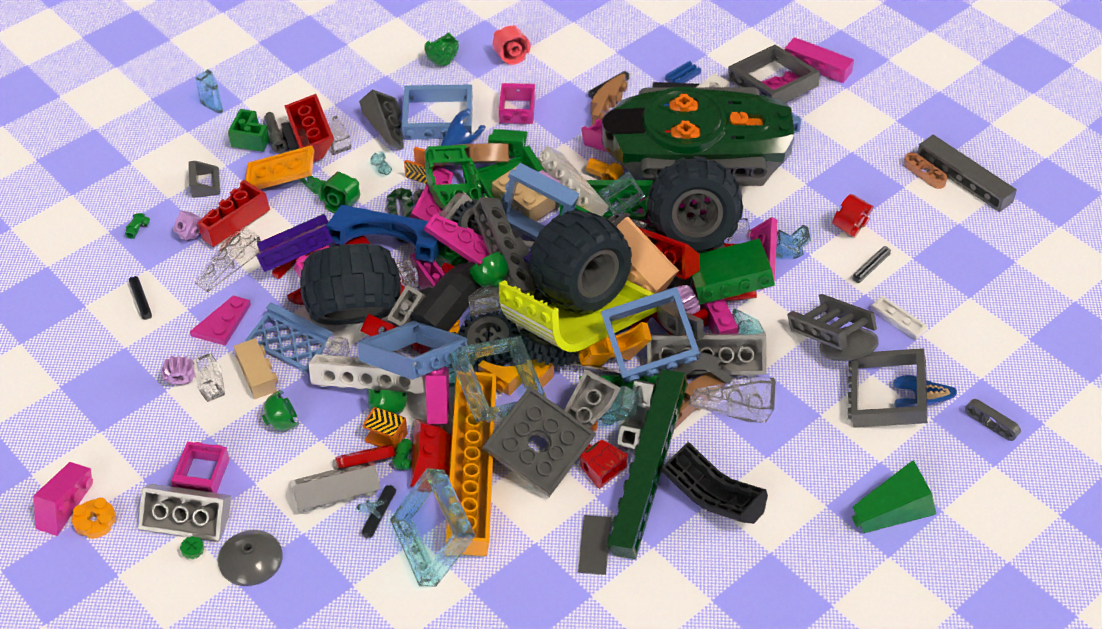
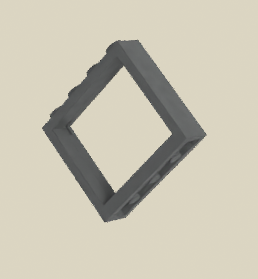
[728,44,820,103]
[848,348,928,428]

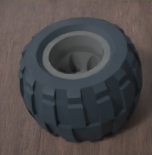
[647,156,744,253]
[529,210,632,313]
[300,244,401,325]

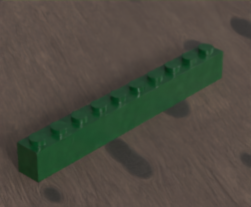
[606,370,688,559]

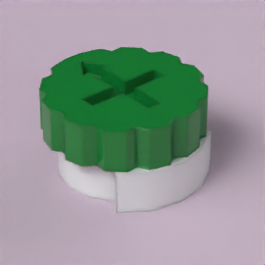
[180,536,206,563]

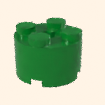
[318,171,360,214]

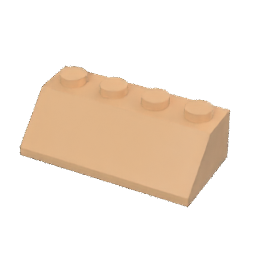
[616,216,679,294]

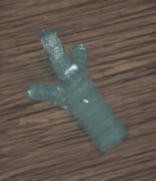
[357,500,384,518]

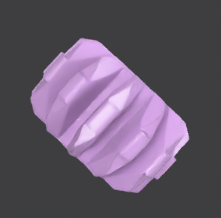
[673,285,700,315]
[161,356,196,386]

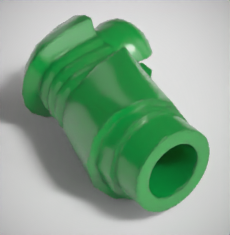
[125,213,150,239]
[392,438,413,471]

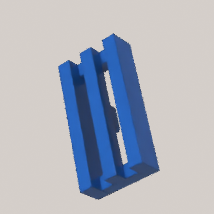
[665,60,701,83]

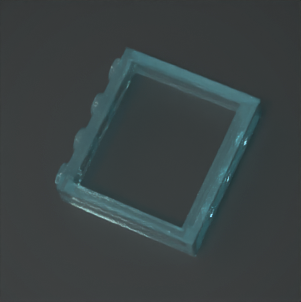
[449,336,547,423]
[390,468,476,587]

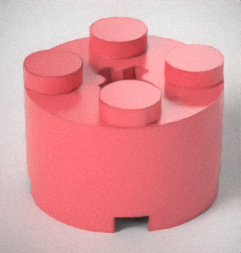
[492,25,531,65]

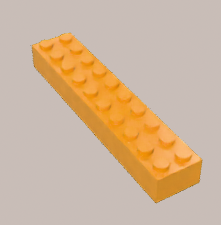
[444,371,496,556]

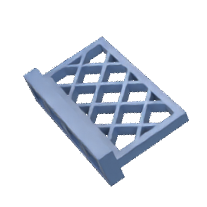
[245,302,336,374]

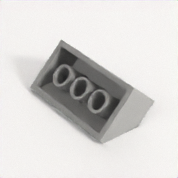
[290,462,381,512]
[138,484,232,541]

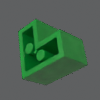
[228,109,269,152]

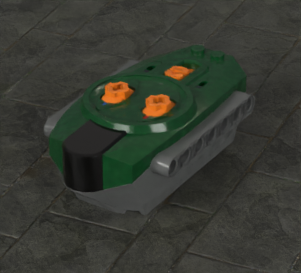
[601,87,794,186]

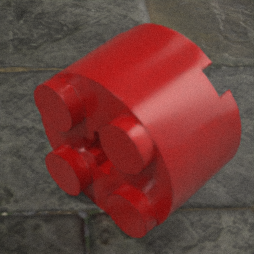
[832,194,874,238]

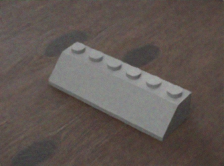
[647,333,767,375]

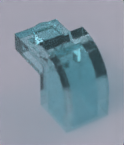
[776,225,811,260]

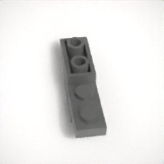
[657,302,704,340]

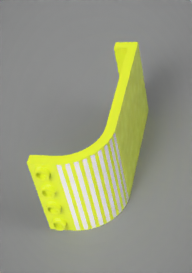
[499,280,657,352]

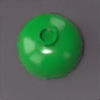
[469,252,509,288]
[262,389,300,431]
[368,389,408,415]

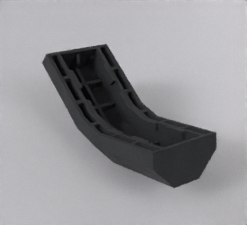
[411,262,487,332]
[660,441,768,524]

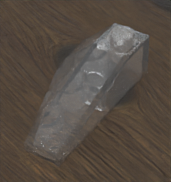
[195,227,261,293]
[688,377,776,423]

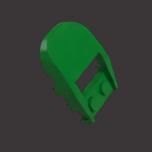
[424,145,481,209]

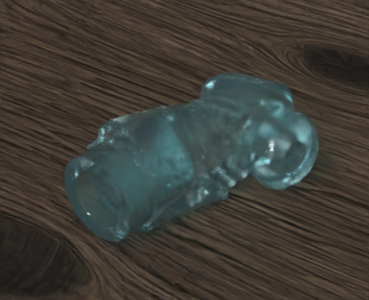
[370,151,392,175]

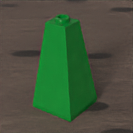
[851,460,937,534]

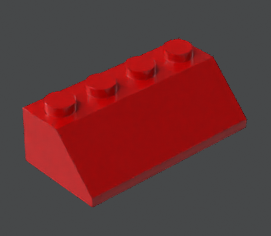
[284,93,335,162]
[638,227,699,280]

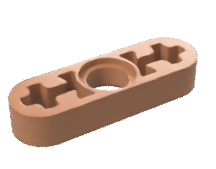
[904,152,947,189]

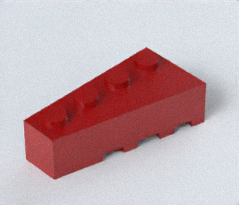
[197,179,270,247]

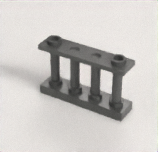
[787,294,877,351]

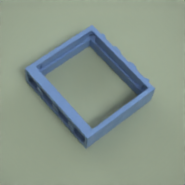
[402,84,473,140]
[502,163,580,240]
[601,287,700,383]
[358,321,468,380]

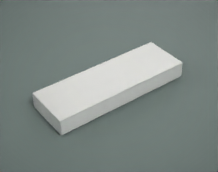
[870,296,929,341]

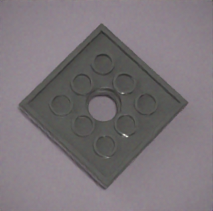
[482,386,596,498]

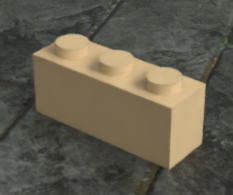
[234,338,278,400]

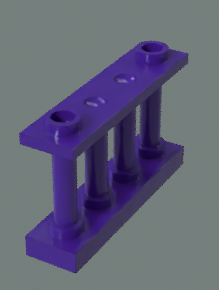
[256,213,333,272]

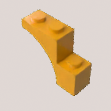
[578,322,652,366]
[478,359,554,396]

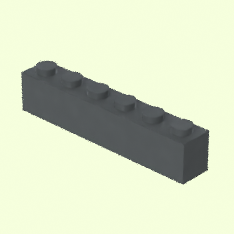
[917,134,1017,212]

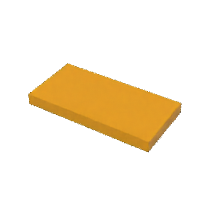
[245,145,314,189]

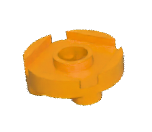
[72,497,116,539]

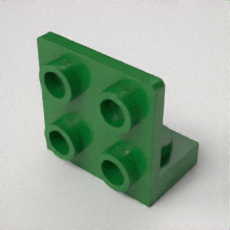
[488,129,528,157]

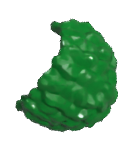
[424,32,459,67]

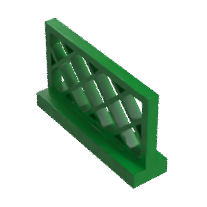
[586,180,653,220]

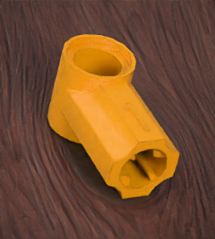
[586,157,624,180]

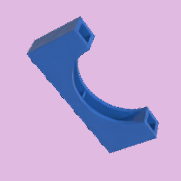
[326,205,444,263]

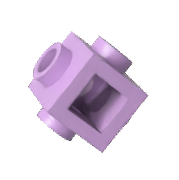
[172,211,202,241]

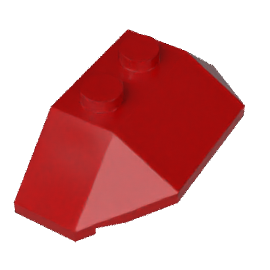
[410,419,451,491]

